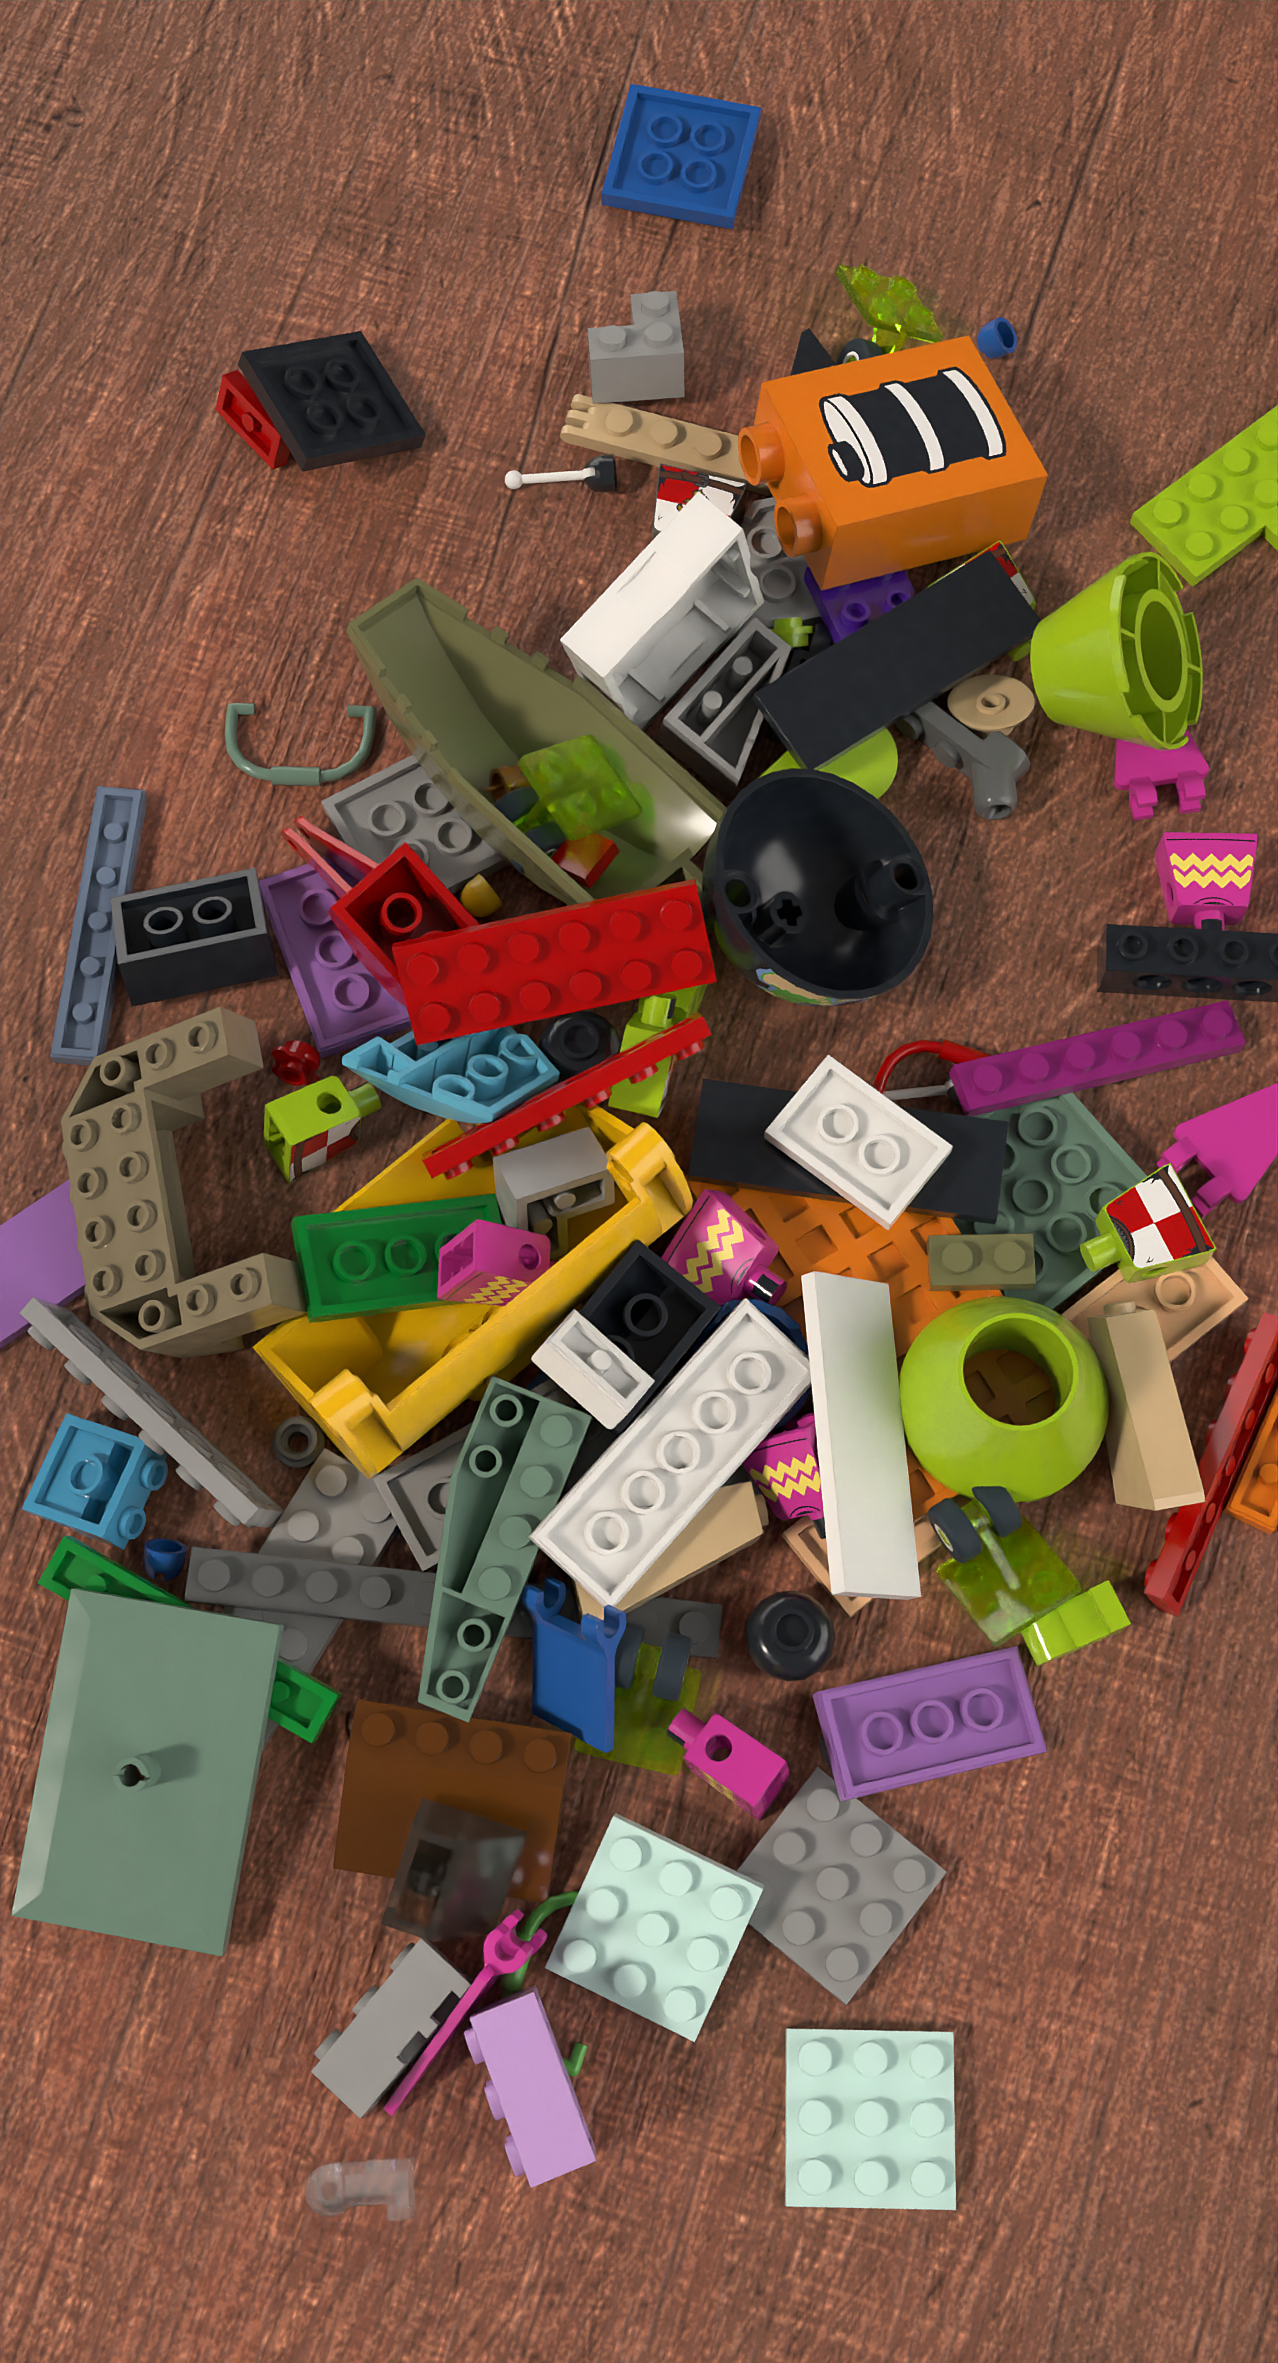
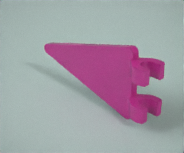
[1114,729,1209,821]
[1154,1083,1278,1218]
[383,1909,547,2116]

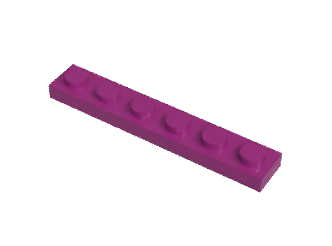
[949,1000,1246,1117]

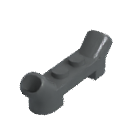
[896,701,1030,820]

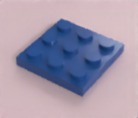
[601,84,761,229]

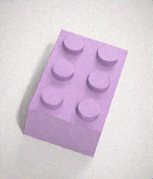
[464,1985,596,2188]

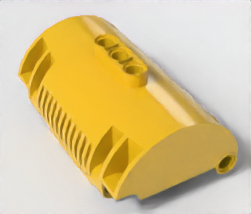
[252,1102,693,1479]

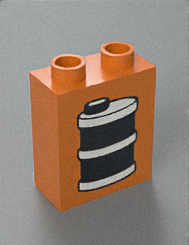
[738,335,1048,591]

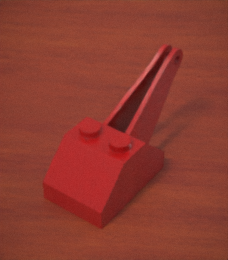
[281,816,480,1008]

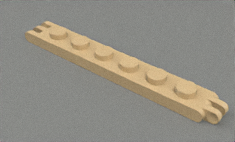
[560,394,773,497]

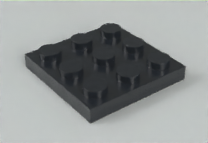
[238,331,426,472]

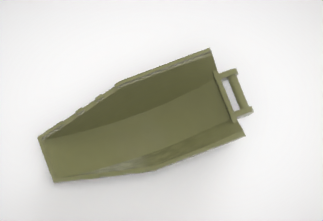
[346,577,727,905]

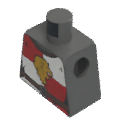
[652,463,747,541]

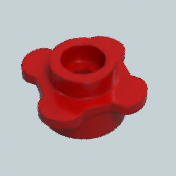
[271,1040,321,1086]

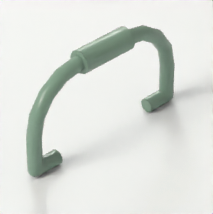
[225,703,376,786]

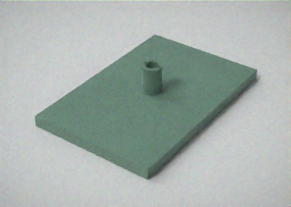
[11,1588,284,1956]

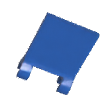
[522,1576,627,1753]

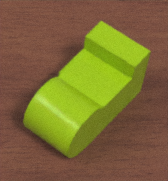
[1018,1580,1131,1666]

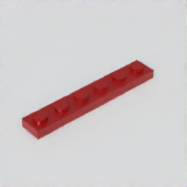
[422,1012,712,1180]
[1144,1312,1278,1617]

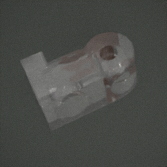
[305,2156,416,2221]

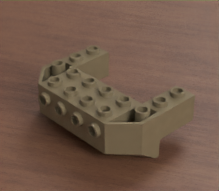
[61,1007,307,1359]

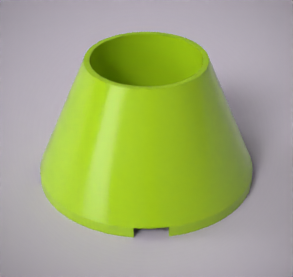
[1030,551,1203,751]
[898,1296,1109,1503]

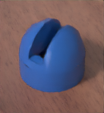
[977,317,1017,359]
[142,1538,187,1581]

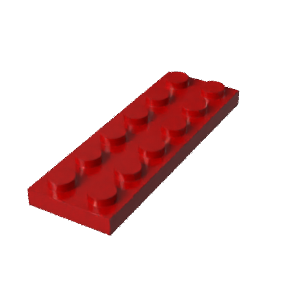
[392,879,717,1046]

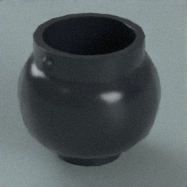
[539,1010,622,1086]
[745,1590,836,1682]

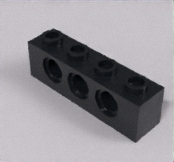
[1097,924,1278,1003]

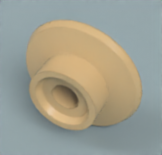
[947,674,1035,739]

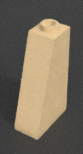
[1087,1301,1206,1511]
[570,1481,769,1624]

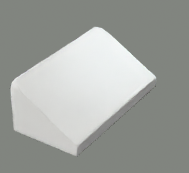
[531,1309,655,1429]

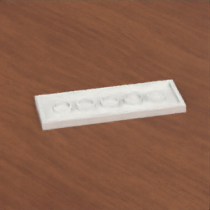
[801,1271,921,1600]
[528,1298,811,1608]

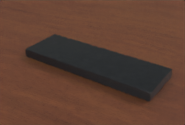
[752,550,1041,770]
[688,1079,1009,1225]

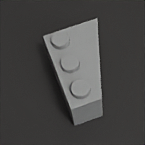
[656,617,791,800]
[311,1938,473,2119]

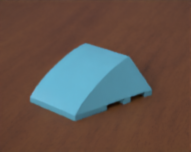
[342,1026,560,1124]

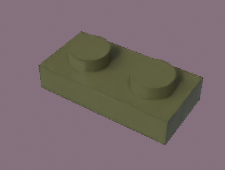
[927,1233,1036,1291]

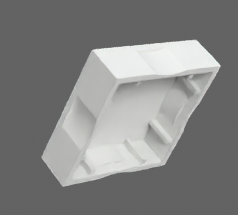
[560,491,764,731]

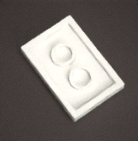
[764,1055,953,1230]

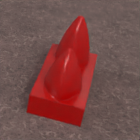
[215,370,290,470]

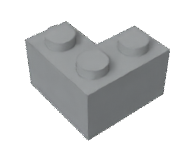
[587,291,685,404]
[493,1127,615,1259]

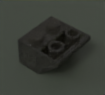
[381,1798,527,1942]

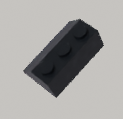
[110,868,278,1007]
[536,1240,721,1436]

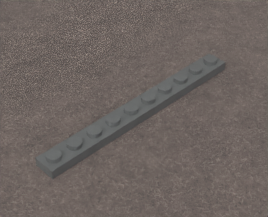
[184,1547,722,1660]

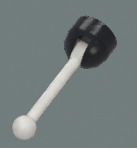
[505,454,617,493]

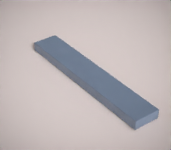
[50,786,148,1066]

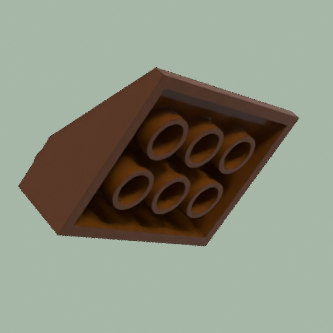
[333,1699,574,1903]

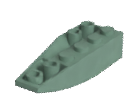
[418,1376,594,1723]

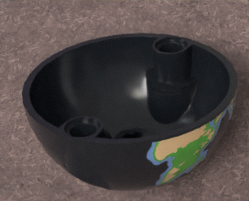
[699,768,934,1006]

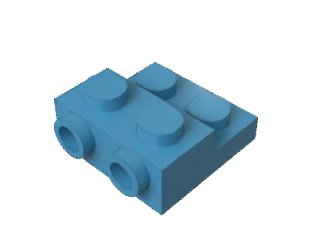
[22,1413,168,1550]

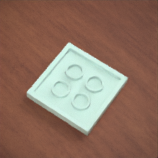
[545,1813,765,2042]
[785,2029,956,2210]

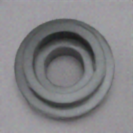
[272,1416,325,1469]

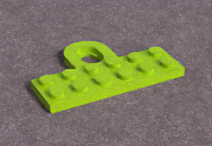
[1130,405,1278,587]

